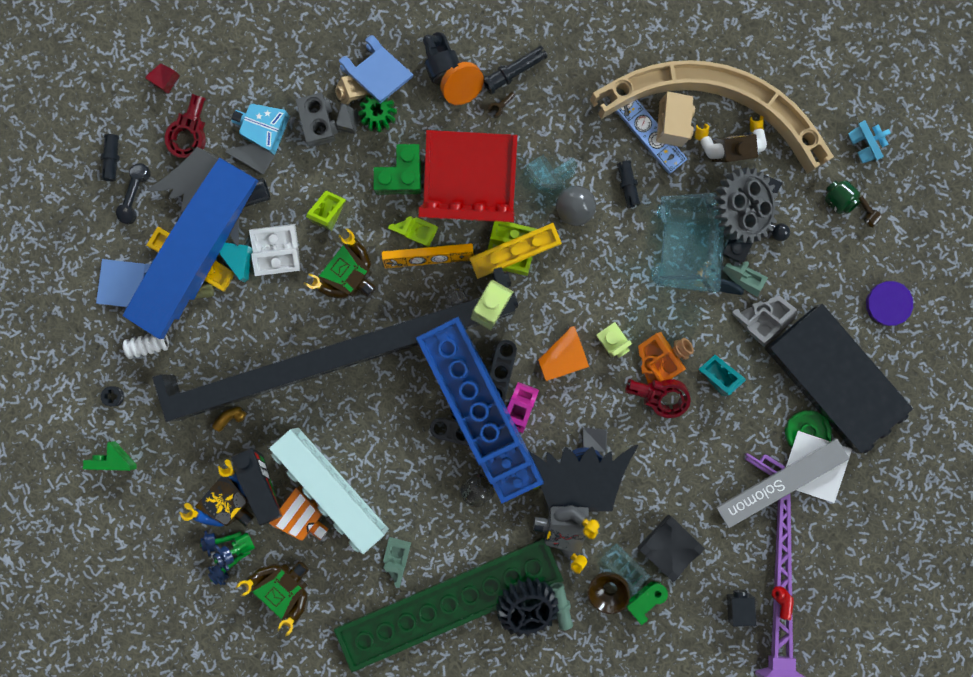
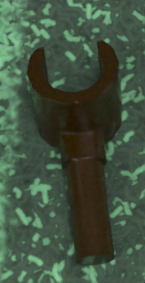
[488,92,515,118]
[859,196,881,227]

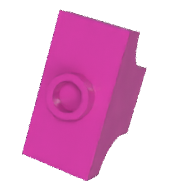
[507,382,539,433]

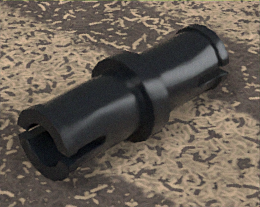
[100,134,120,182]
[617,160,641,208]

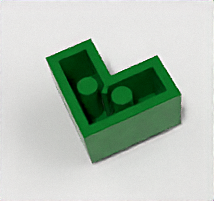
[374,144,421,195]

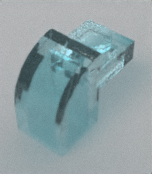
[524,154,578,192]

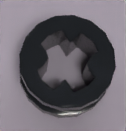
[100,386,124,407]

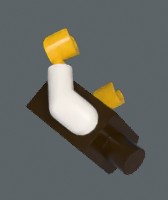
[695,116,767,162]

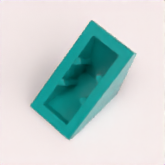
[219,243,253,282]
[699,355,746,396]

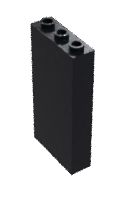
[765,304,913,454]

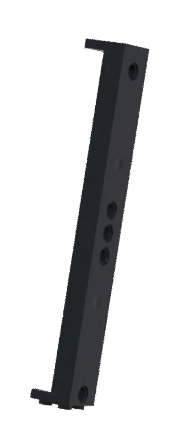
[152,267,518,422]

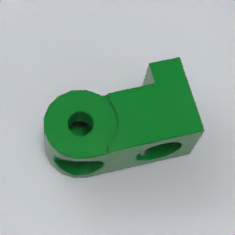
[626,581,668,625]

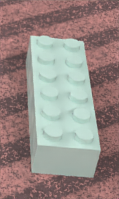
[269,428,389,554]

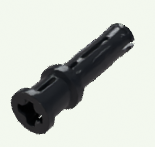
[484,45,547,95]

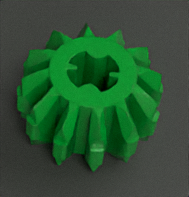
[358,96,397,132]

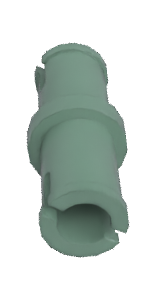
[550,582,573,630]

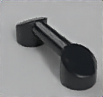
[116,163,151,224]

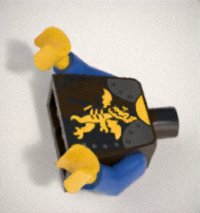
[179,460,255,527]

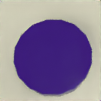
[866,281,913,326]

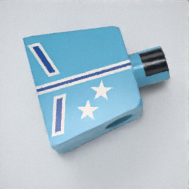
[231,104,290,155]

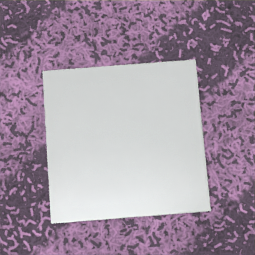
[786,431,852,503]

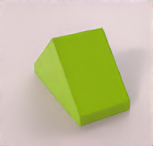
[306,191,346,231]

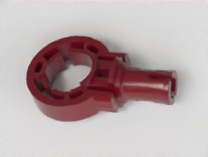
[165,94,206,159]
[625,379,691,418]

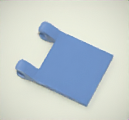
[339,35,413,104]
[96,259,151,307]

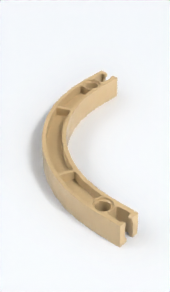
[590,60,834,174]

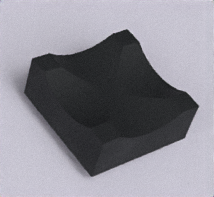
[637,514,705,583]

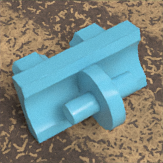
[848,120,891,163]

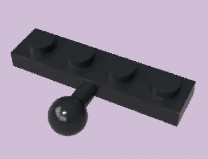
[722,175,790,264]

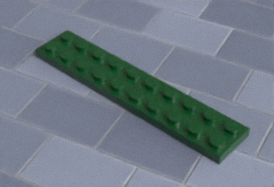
[334,537,564,673]

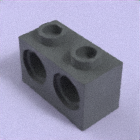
[296,92,338,147]

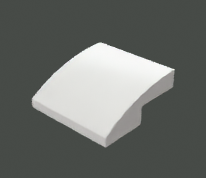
[249,224,300,276]

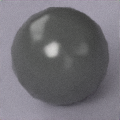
[556,186,596,226]

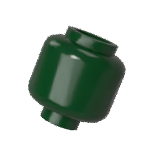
[825,180,860,214]

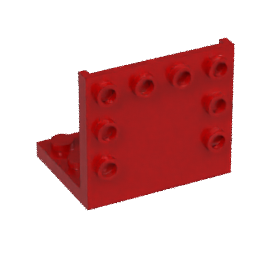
[419,130,518,222]

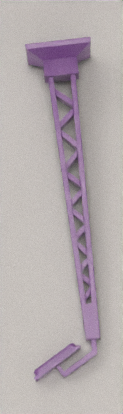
[745,453,804,677]

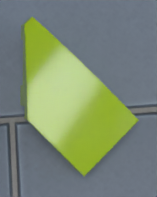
[388,216,438,247]

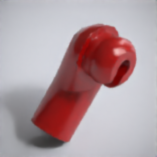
[771,586,794,620]

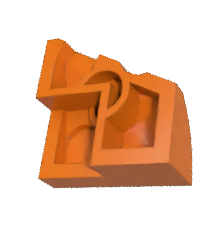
[538,326,589,381]
[638,332,686,383]

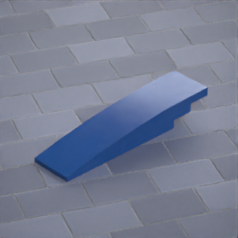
[123,158,258,339]
[416,317,544,503]

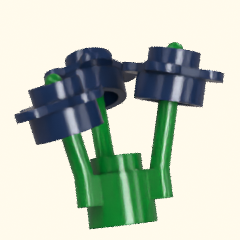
[200,530,255,586]

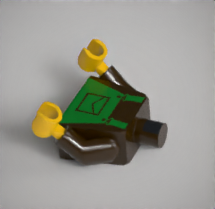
[304,229,376,299]
[235,561,309,636]

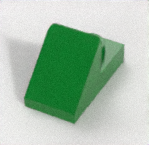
[83,441,137,471]

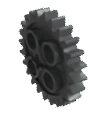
[713,167,780,243]

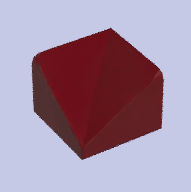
[145,63,180,94]

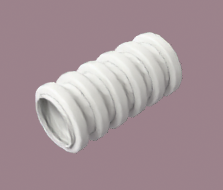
[123,334,169,359]

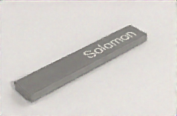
[716,438,849,528]

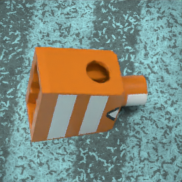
[269,486,329,541]

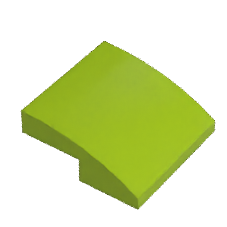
[488,221,537,276]

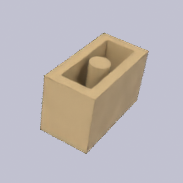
[656,91,695,147]

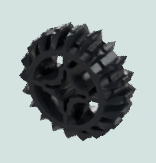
[496,577,559,638]

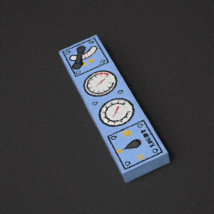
[616,94,687,174]

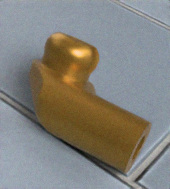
[212,406,246,432]

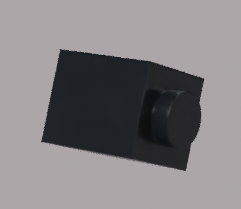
[727,590,757,627]

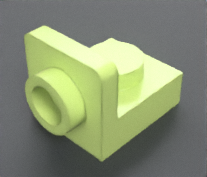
[596,322,632,358]

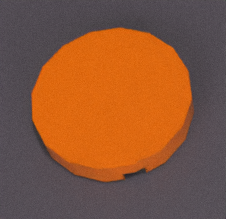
[440,62,484,105]

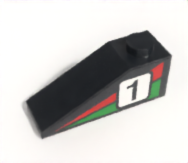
[231,448,282,526]

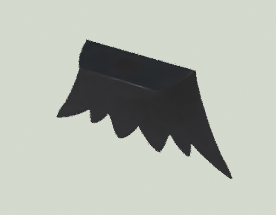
[528,445,638,512]

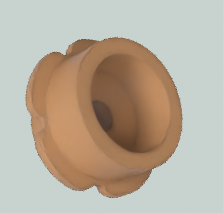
[673,338,694,360]

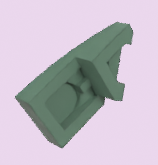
[723,262,768,297]
[383,537,411,588]

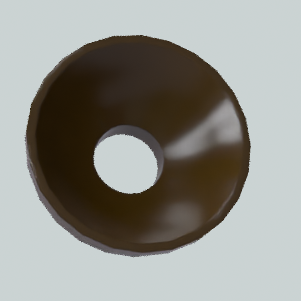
[588,572,630,614]

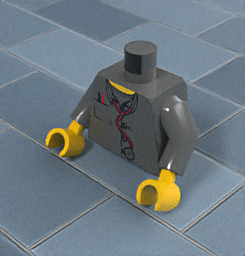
[533,505,599,574]

